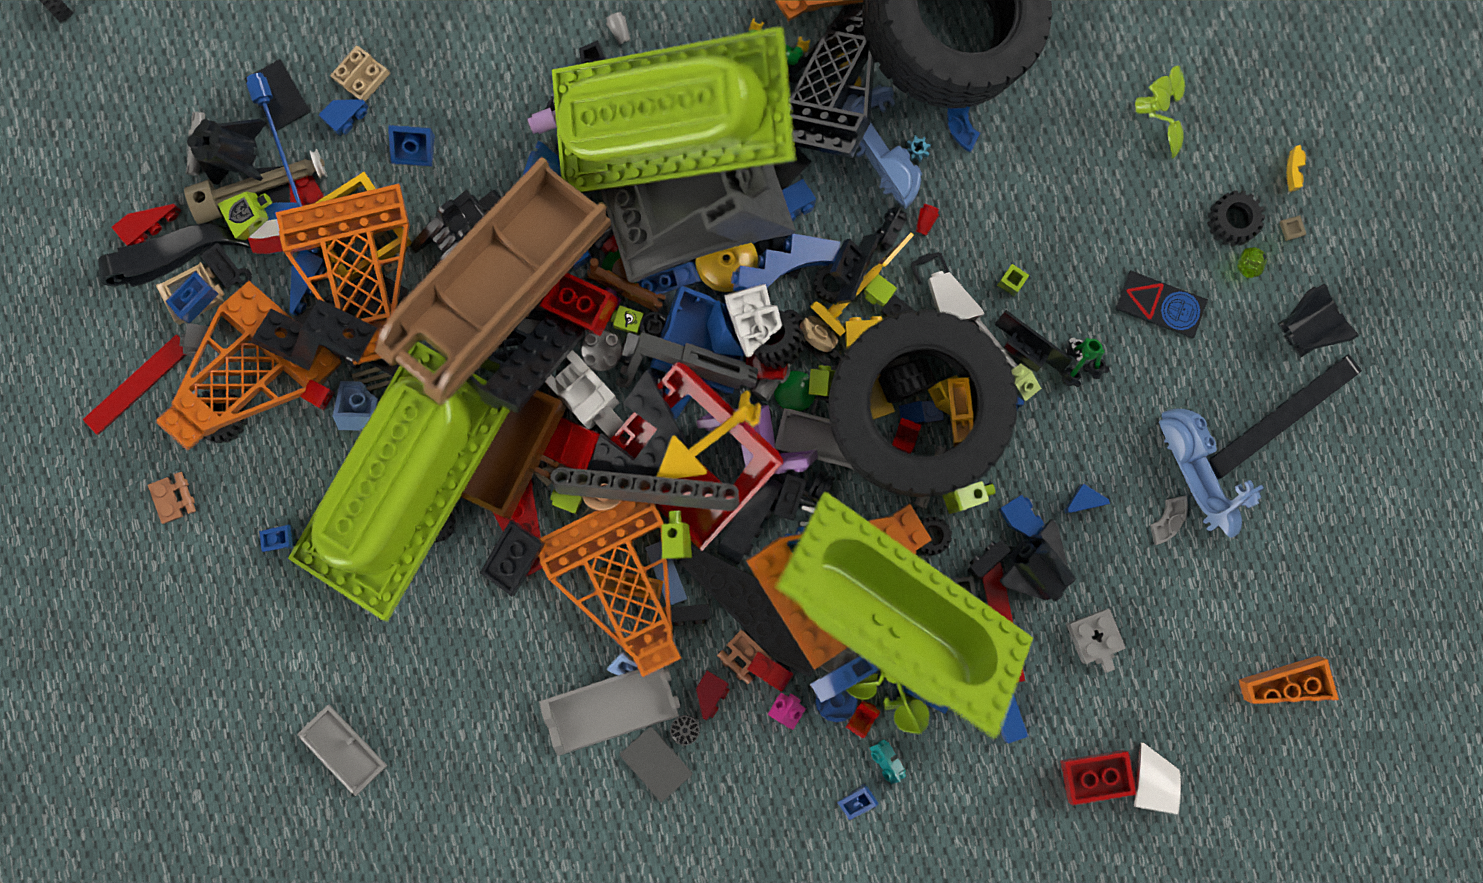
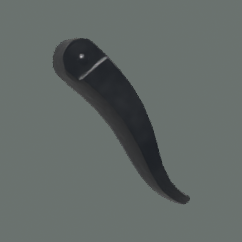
[98,224,251,287]

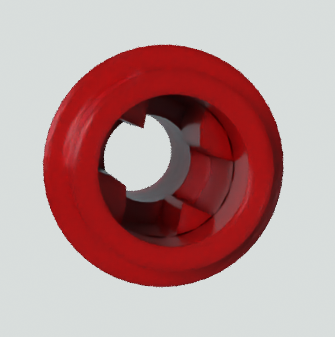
[915,204,939,236]

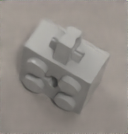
[1066,609,1126,673]

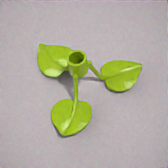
[1135,65,1185,158]
[845,671,929,734]

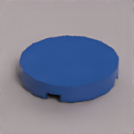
[816,690,858,722]

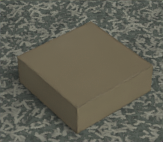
[1279,215,1307,241]

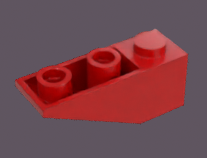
[111,204,181,246]

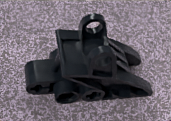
[410,190,502,272]

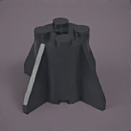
[187,119,267,185]
[1277,284,1359,358]
[999,519,1076,601]

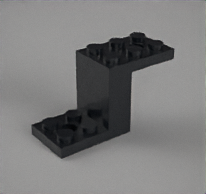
[251,299,377,371]

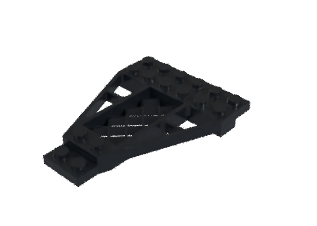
[787,3,875,158]
[437,309,585,413]

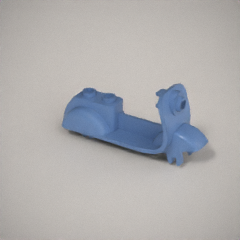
[842,85,922,209]
[1159,409,1264,538]

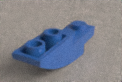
[810,655,880,703]

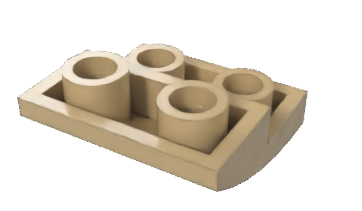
[330,45,390,101]

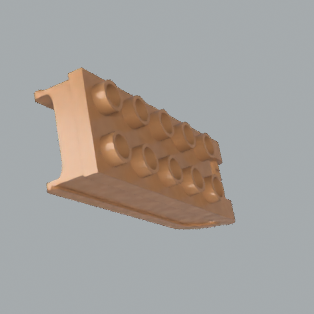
[375,157,611,405]

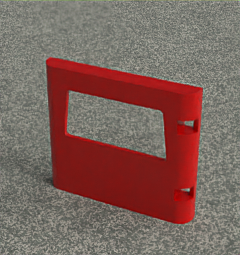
[610,363,784,551]

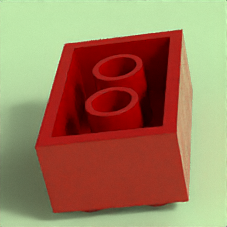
[540,273,619,337]
[1061,750,1136,805]

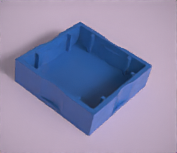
[650,286,744,395]

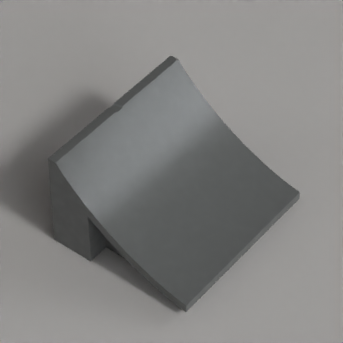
[600,164,796,283]

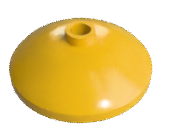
[695,243,758,292]

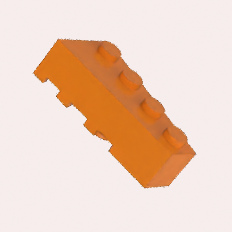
[1239,656,1339,704]

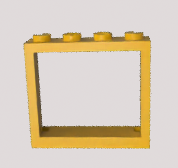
[316,172,412,282]

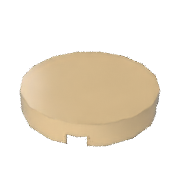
[800,316,838,352]

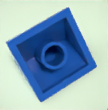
[388,125,435,166]
[166,271,219,323]
[707,301,745,356]

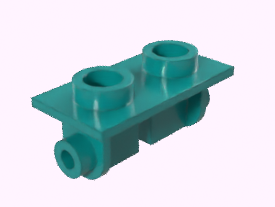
[870,739,906,784]

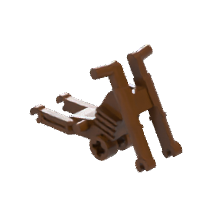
[585,258,666,312]

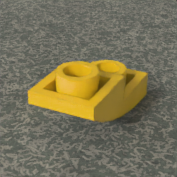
[1287,145,1306,192]

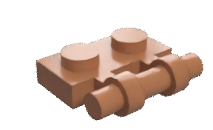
[148,472,196,524]
[717,630,772,685]

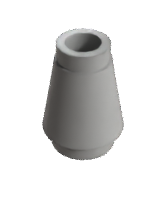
[606,12,630,45]

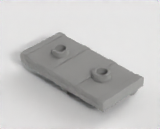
[775,408,854,470]
[297,704,388,796]

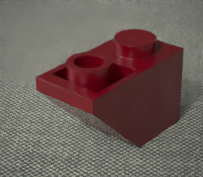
[696,670,730,721]

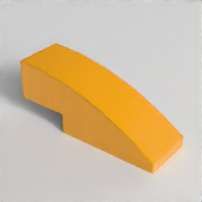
[947,377,974,447]
[597,567,664,600]

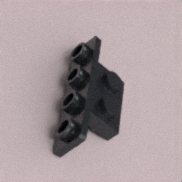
[830,233,881,304]
[995,310,1072,372]

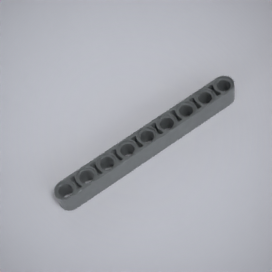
[551,468,740,511]

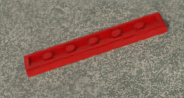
[82,334,187,435]
[982,562,1025,682]

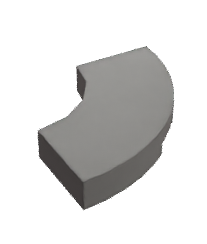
[1150,495,1188,545]

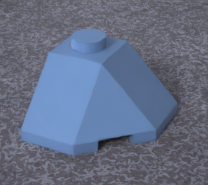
[333,381,379,430]

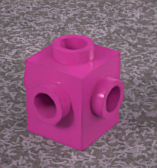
[768,693,806,730]

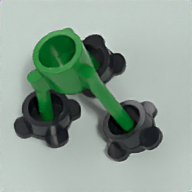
[1059,338,1109,387]

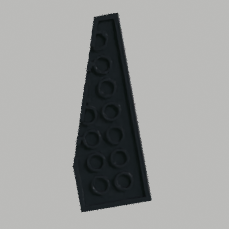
[679,545,814,677]

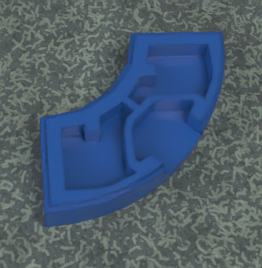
[947,107,980,152]

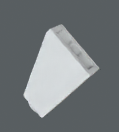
[928,271,984,321]

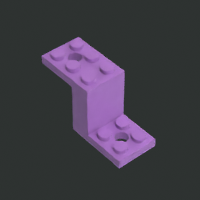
[697,405,818,474]

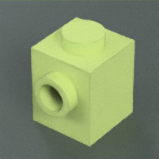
[1012,364,1041,401]

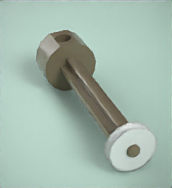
[184,149,327,224]

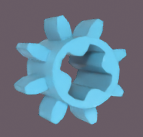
[906,135,931,162]

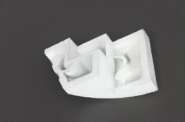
[724,284,782,357]
[1134,743,1181,814]

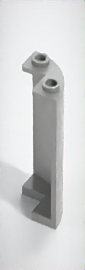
[539,668,681,756]

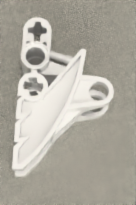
[545,350,624,439]

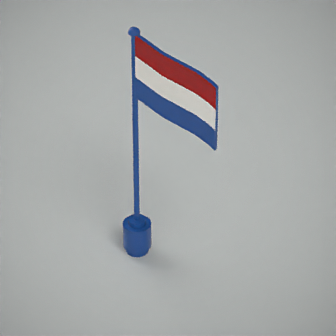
[246,73,319,254]

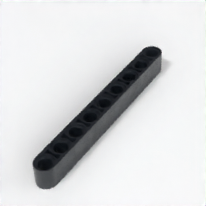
[1208,354,1362,480]

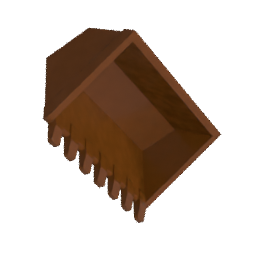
[460,391,567,519]

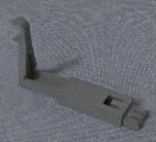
[616,332,758,389]

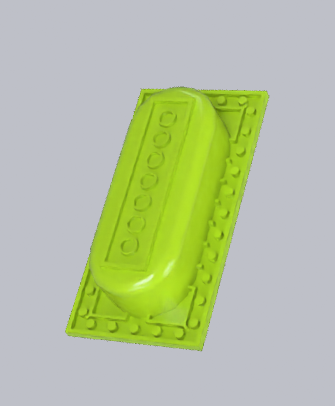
[552,26,795,193]
[288,342,510,622]
[776,492,1033,738]

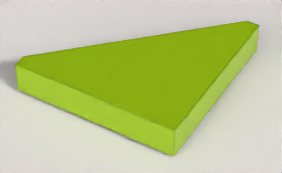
[883,696,916,711]

